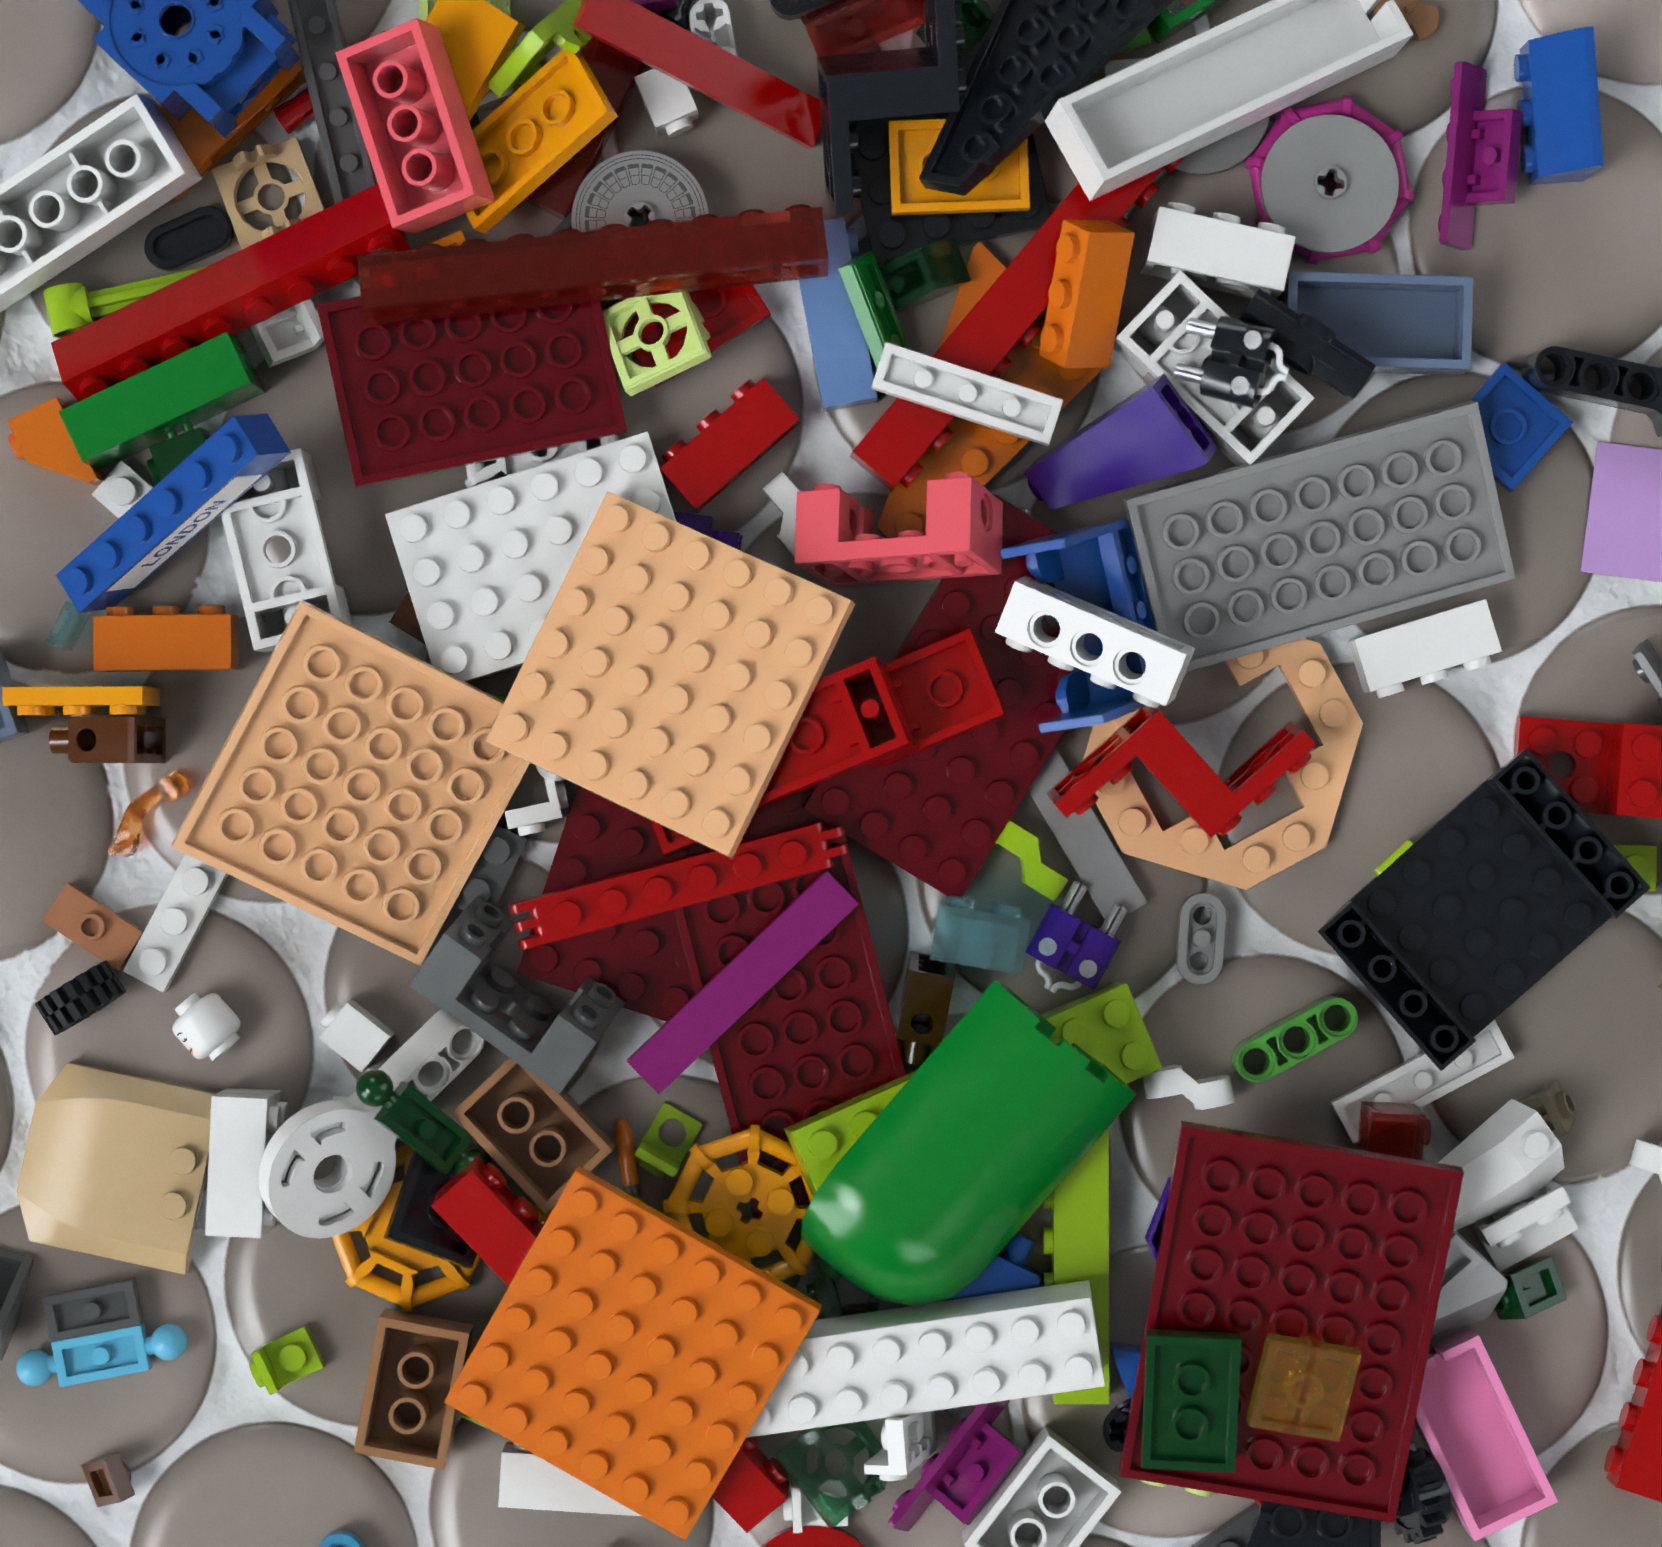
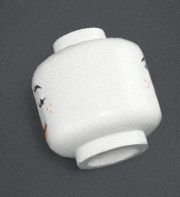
[172,992,241,1061]

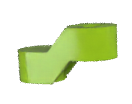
[995,820,1069,902]

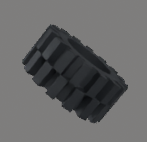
[35,960,126,1036]

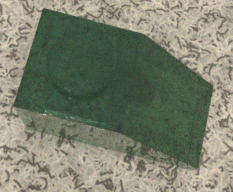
[879,238,972,314]

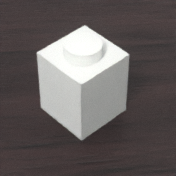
[634,69,699,137]
[318,1000,396,1073]

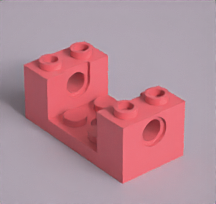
[794,472,1003,587]

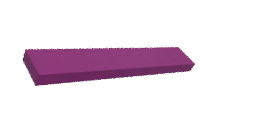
[627,869,859,1094]

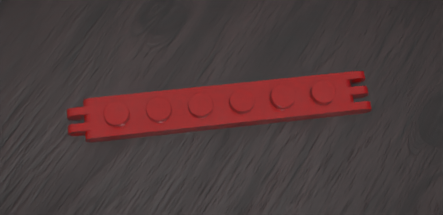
[508,821,849,950]

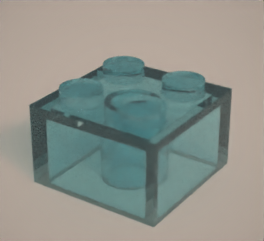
[927,895,1031,975]

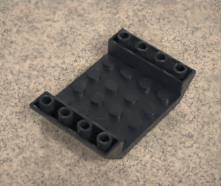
[1317,748,1651,1071]

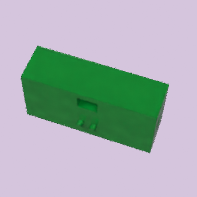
[59,332,265,470]

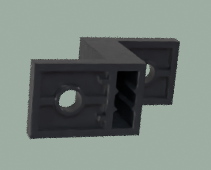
[816,0,967,215]

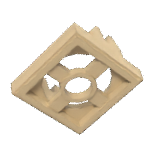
[211,137,325,249]

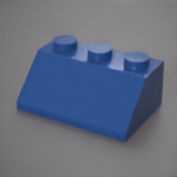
[1514,26,1604,185]

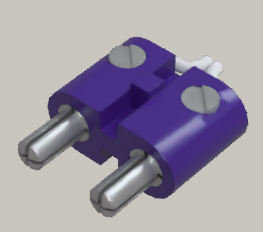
[1025,881,1127,993]

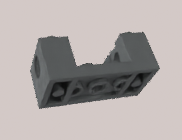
[409,896,626,1093]

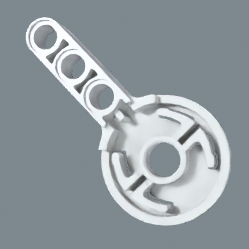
[259,1009,485,1239]

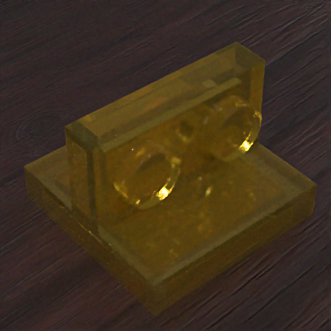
[1246,1333,1362,1442]

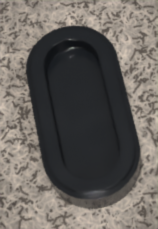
[144,206,234,272]

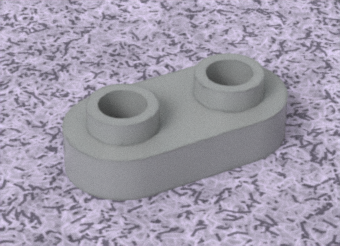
[1176,893,1226,984]

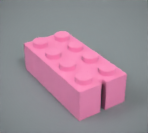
[1415,1326,1558,1541]

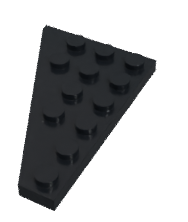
[919,0,1174,196]

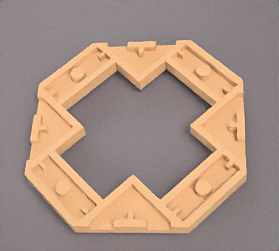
[1082,639,1363,890]

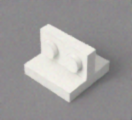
[1471,1179,1579,1272]

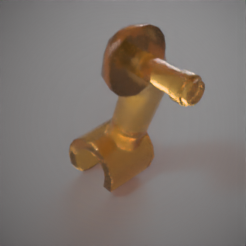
[108,770,191,857]

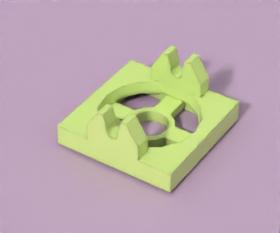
[602,274,712,396]

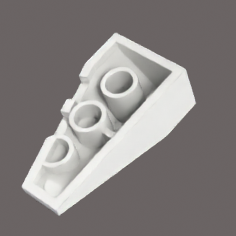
[1438,1099,1565,1230]

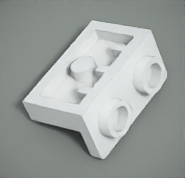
[864,1411,937,1481]

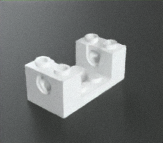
[1113,270,1314,466]
[221,448,353,653]

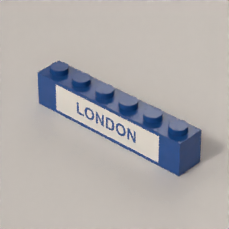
[56,414,291,613]

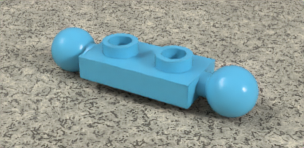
[16,1323,188,1388]

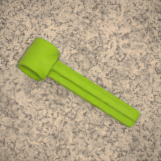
[43,266,207,338]

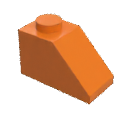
[7,397,105,486]

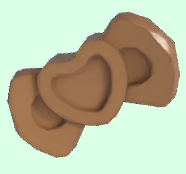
[1373,0,1440,41]

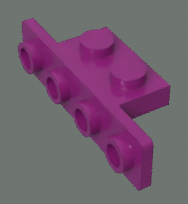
[1438,61,1523,250]
[888,1400,1025,1532]

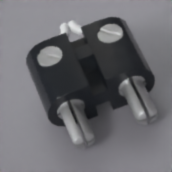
[1174,316,1290,408]

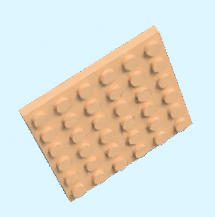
[486,491,855,859]
[172,599,530,966]

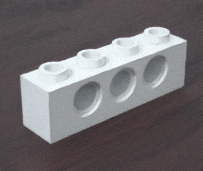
[995,576,1195,708]

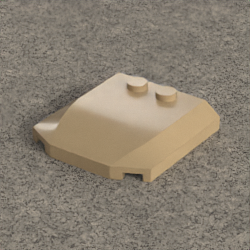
[16,1061,217,1275]

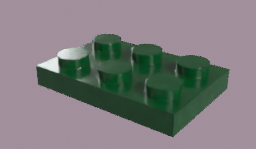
[1141,1329,1241,1473]

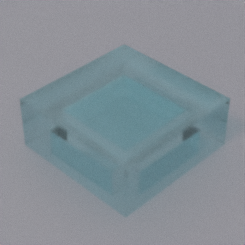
[46,600,92,651]

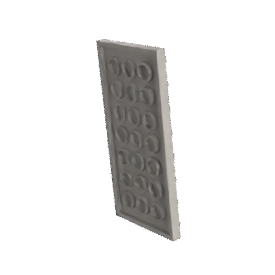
[1122,400,1515,672]

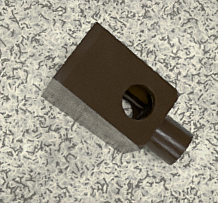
[896,951,955,1065]

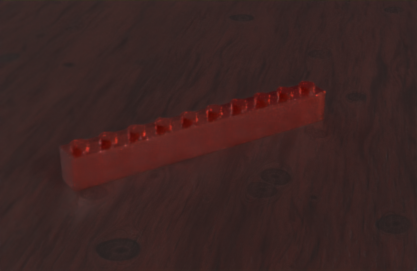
[357,204,829,326]

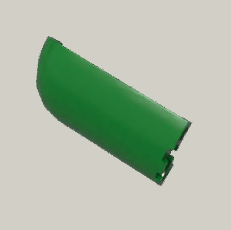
[801,980,1137,1307]

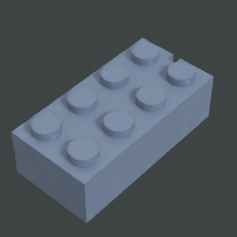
[1281,271,1474,375]

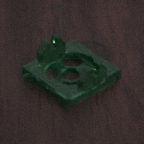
[775,1421,887,1528]

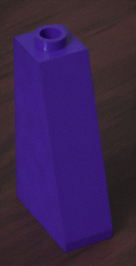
[1024,373,1218,510]

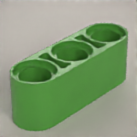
[1231,995,1358,1083]

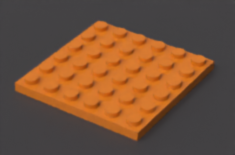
[444,1166,822,1540]

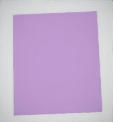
[1580,441,1662,582]

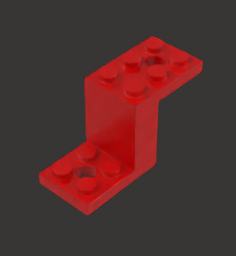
[1047,706,1316,838]

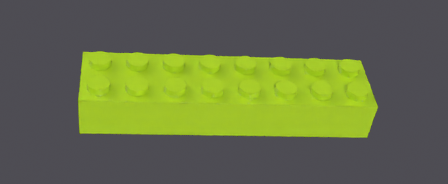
[784,982,1163,1196]

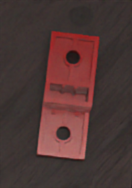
[1514,716,1662,819]

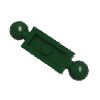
[356,1069,491,1175]

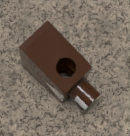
[49,717,166,763]

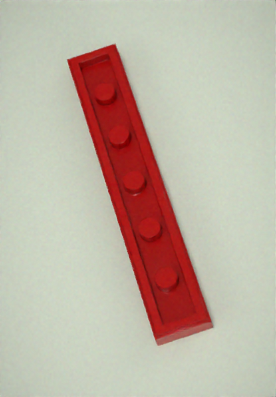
[572,0,821,148]

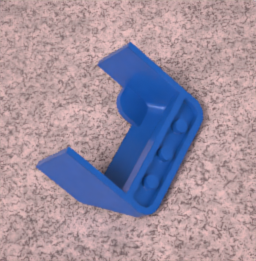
[1000,519,1157,733]

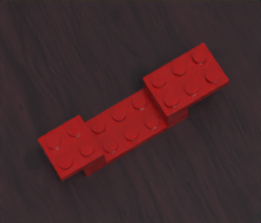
[650,628,1007,856]

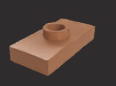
[42,882,144,971]

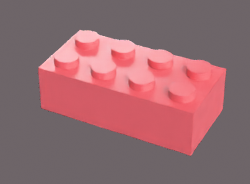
[335,18,495,234]

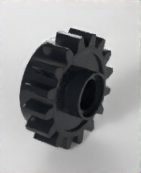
[1394,1441,1451,1545]

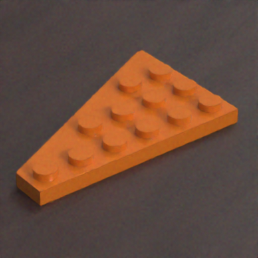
[877,241,1104,538]

